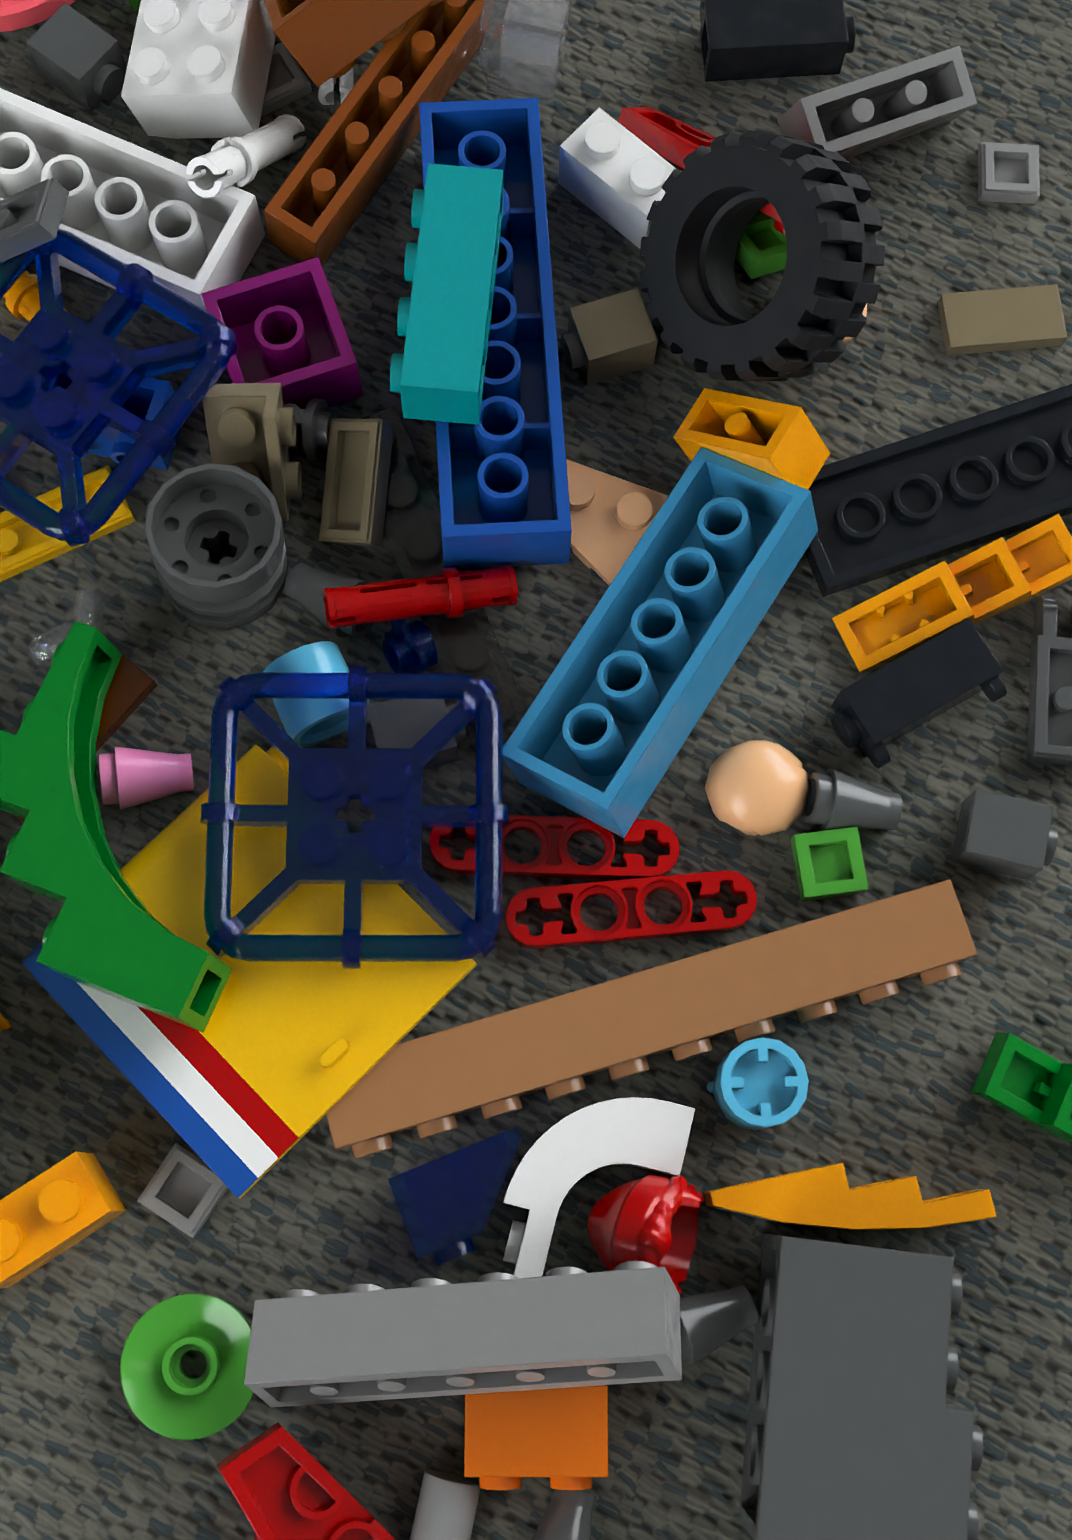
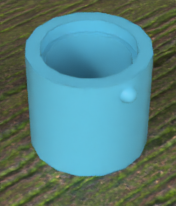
[262,641,369,748]
[706,1037,809,1130]

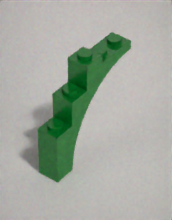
[0,621,232,1033]

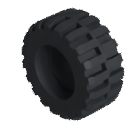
[639,130,885,381]

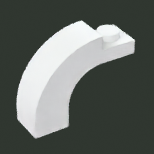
[503,1097,695,1278]

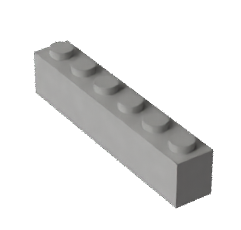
[244,1261,682,1407]

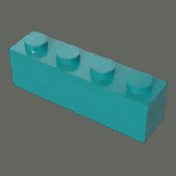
[390,163,503,425]

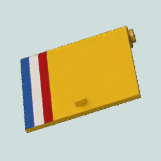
[22,744,477,1199]

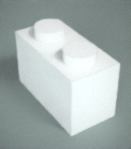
[558,107,676,249]

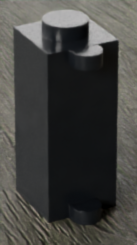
[700,0,856,82]
[831,618,1007,769]

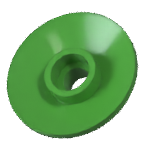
[120,1293,254,1440]

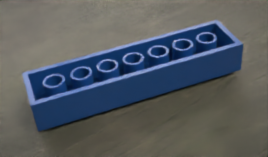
[419,98,572,569]

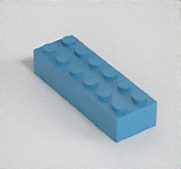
[500,447,818,838]

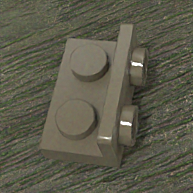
[202,383,302,522]

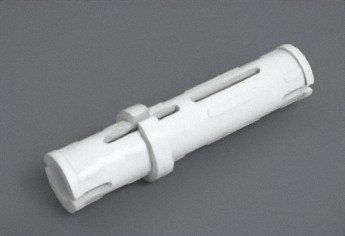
[186,114,306,198]

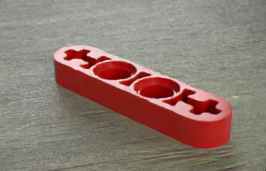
[429,813,680,880]
[506,870,757,949]

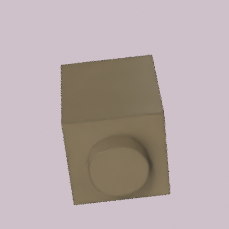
[561,288,658,386]

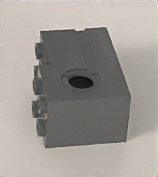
[739,1233,983,1540]

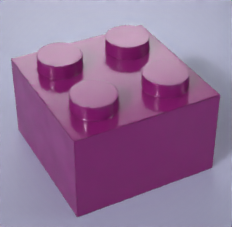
[201,257,363,409]

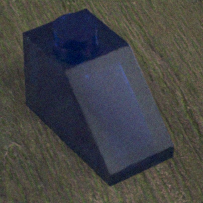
[388,1127,521,1265]

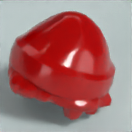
[587,1175,704,1294]

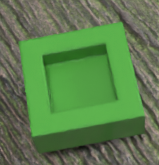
[735,212,787,279]
[790,826,869,902]

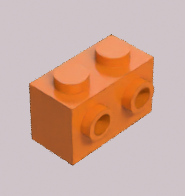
[464,1385,608,1490]

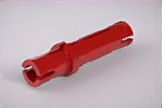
[323,564,518,630]

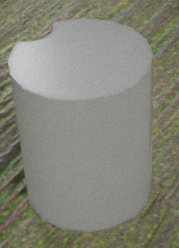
[410,1469,481,1540]

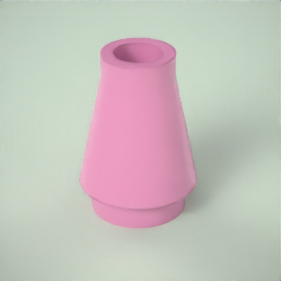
[99,747,194,810]

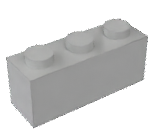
[777,46,978,159]

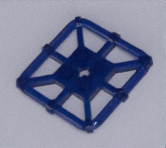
[0,228,237,547]
[200,666,509,969]

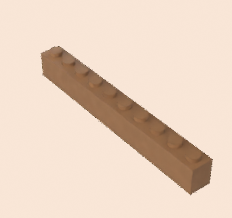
[326,879,977,1159]

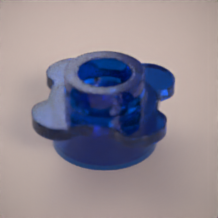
[383,619,438,686]

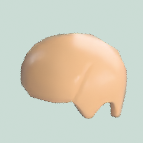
[705,740,810,836]

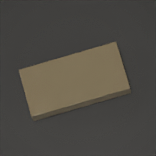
[937,284,1068,355]
[319,418,394,547]

